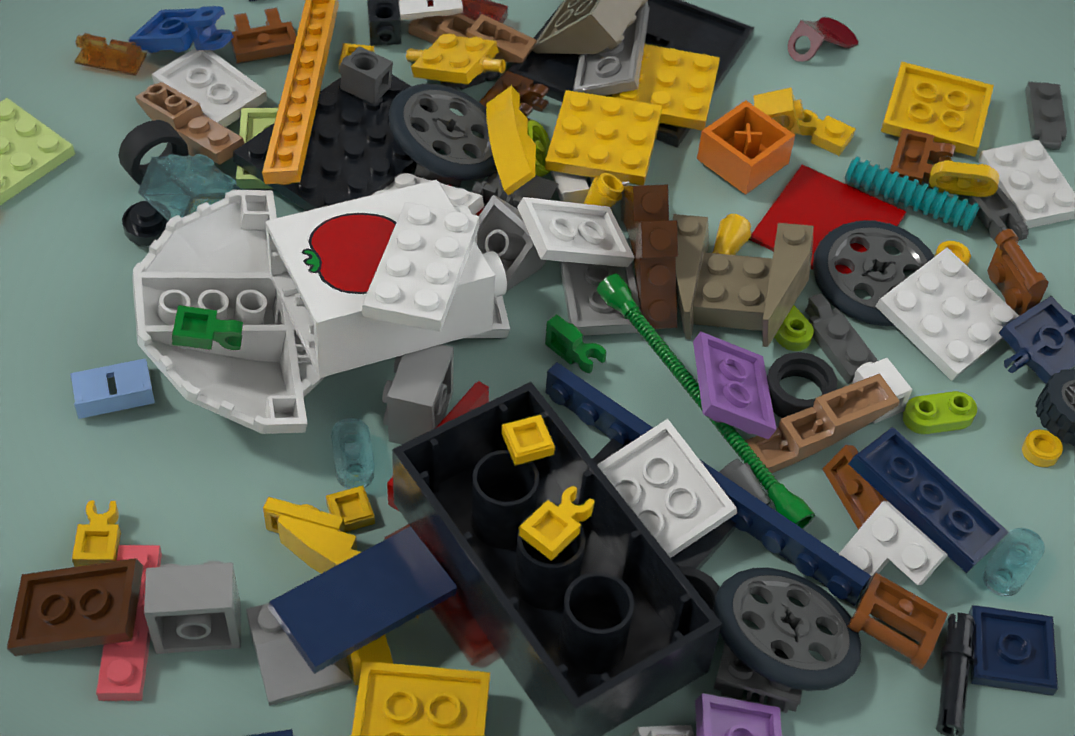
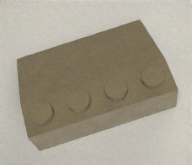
[532,0,648,54]

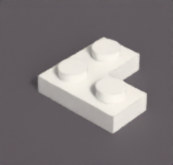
[839,501,948,586]

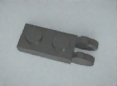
[960,186,1029,241]

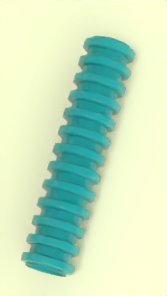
[844,156,979,232]

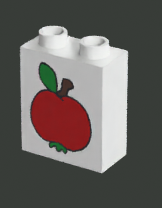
[266,179,507,378]

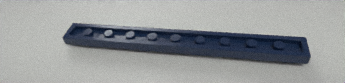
[545,362,871,606]

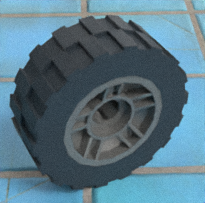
[1035,369,1075,447]

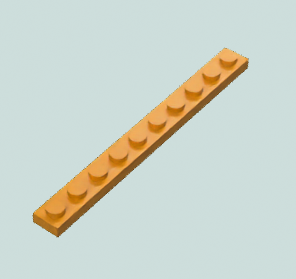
[262,0,339,185]

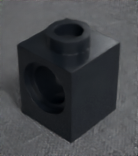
[367,0,401,46]

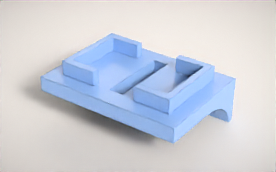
[70,358,155,419]

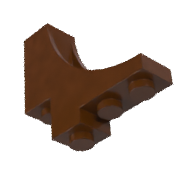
[620,184,678,329]

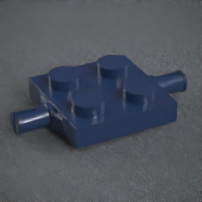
[999,296,1075,384]

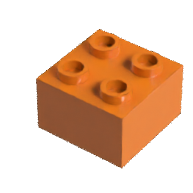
[697,100,796,195]

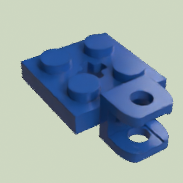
[128,6,233,53]

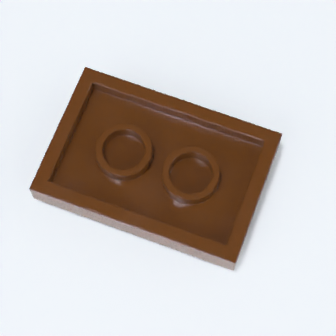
[7,558,143,656]

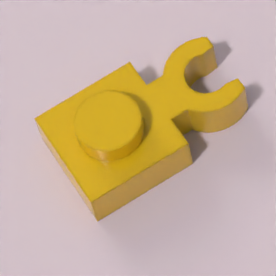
[797,109,856,156]
[519,486,594,561]
[72,500,121,567]

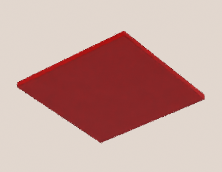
[749,164,907,274]

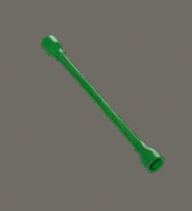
[597,273,815,529]

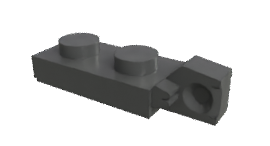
[805,293,878,384]

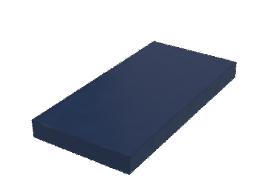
[849,427,1009,574]
[269,526,457,674]

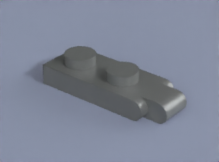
[1025,81,1067,149]

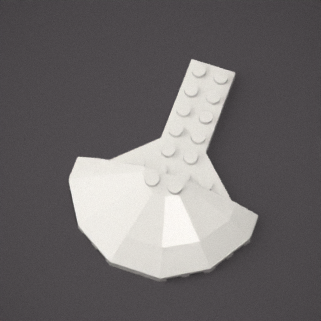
[132,190,510,434]

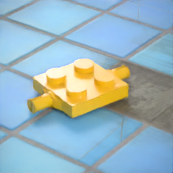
[406,34,506,85]

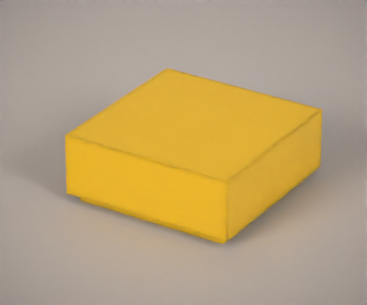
[502,415,555,465]
[325,485,375,532]

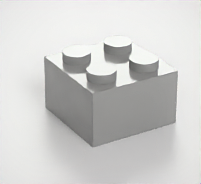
[382,345,454,444]
[144,561,241,654]

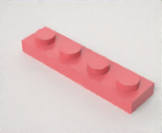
[96,545,162,701]

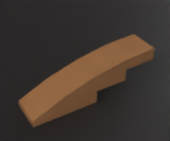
[408,13,537,63]
[745,373,900,473]

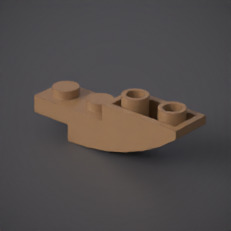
[135,81,245,165]

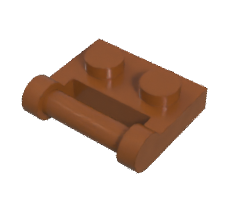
[987,229,1049,316]
[847,572,948,670]

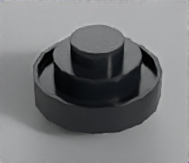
[122,200,174,246]

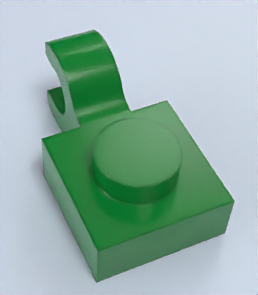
[172,305,243,350]
[545,314,607,374]

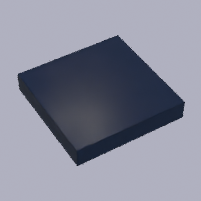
[969,605,1058,696]

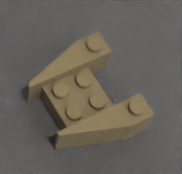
[672,214,814,347]

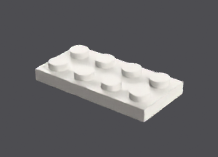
[362,202,479,332]

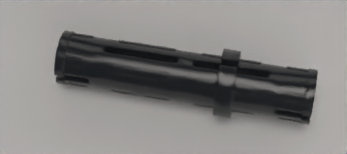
[936,613,975,736]

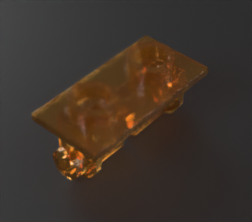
[74,33,147,76]

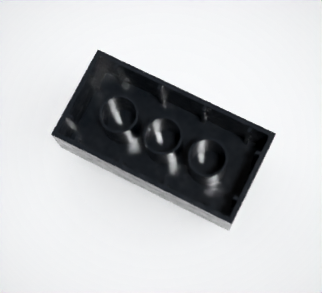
[392,382,722,736]

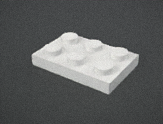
[152,48,267,127]
[978,140,1075,228]
[517,197,635,267]

